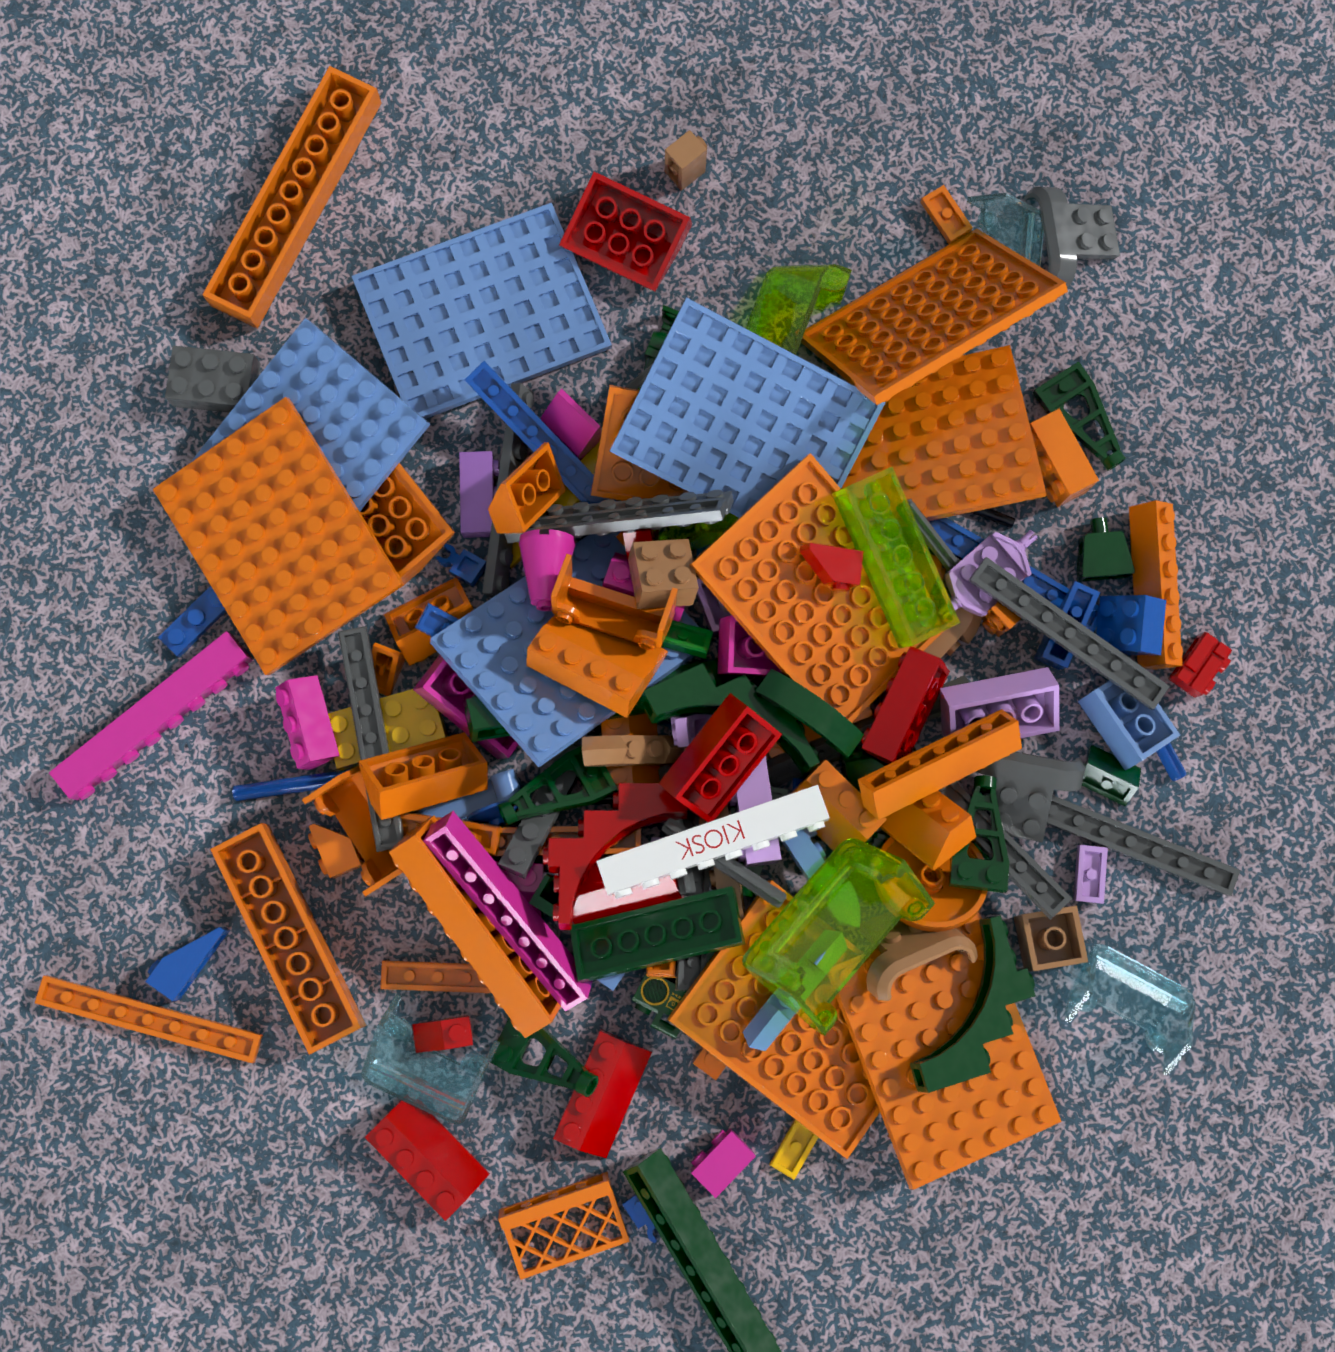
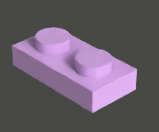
[1073,845,1108,904]

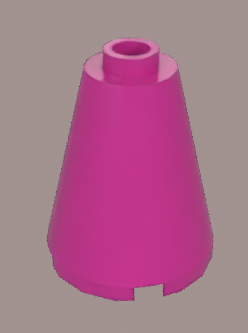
[519,529,575,611]

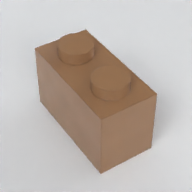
[664,130,707,191]

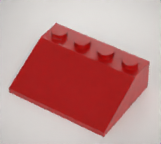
[559,172,692,292]

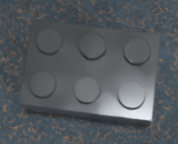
[165,345,261,413]

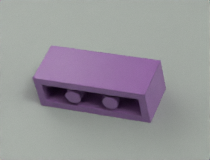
[459,451,500,538]

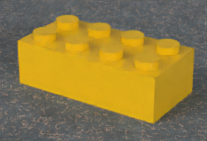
[328,689,448,770]

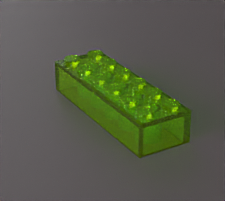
[832,467,960,648]

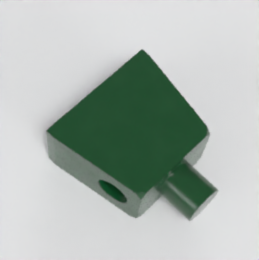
[1076,517,1135,582]

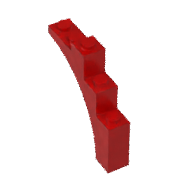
[543,783,687,930]

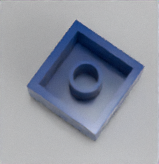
[1096,595,1166,655]

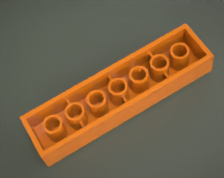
[389,815,561,1038]
[210,823,367,1055]

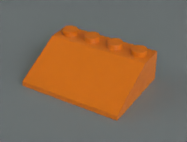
[360,463,455,584]
[526,615,668,718]

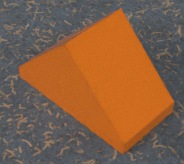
[372,642,406,696]

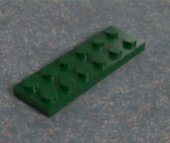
[570,886,745,983]

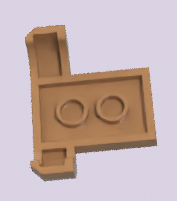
[860,913,978,1001]

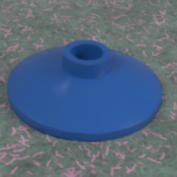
[467,801,518,826]

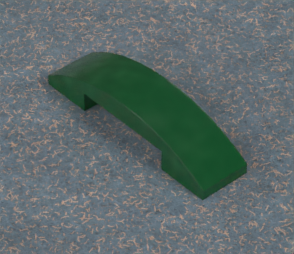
[755,668,864,758]

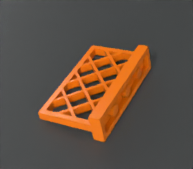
[498,1171,630,1280]

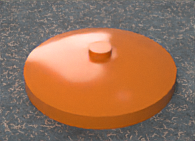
[874,837,988,932]

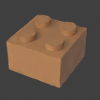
[628,539,699,609]
[1013,905,1088,972]

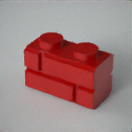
[1168,632,1232,698]

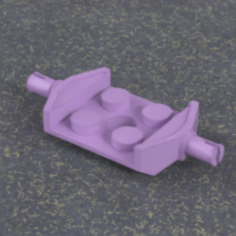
[939,530,1038,619]

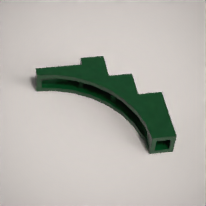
[639,663,820,775]
[910,915,1036,1093]

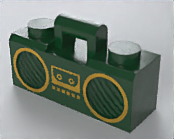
[632,973,686,1039]

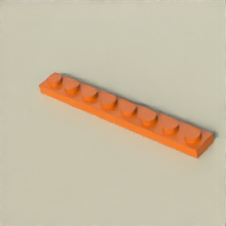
[35,975,263,1063]

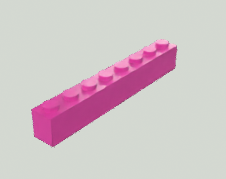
[49,631,253,800]
[423,811,593,1012]

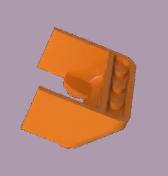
[551,554,678,651]
[302,766,403,897]

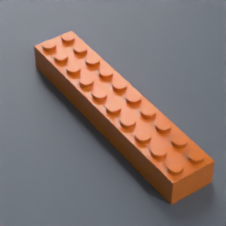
[202,66,382,329]

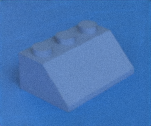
[1078,681,1180,770]

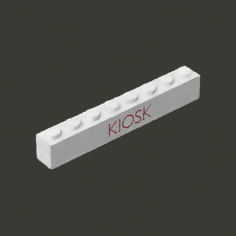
[596,785,830,899]

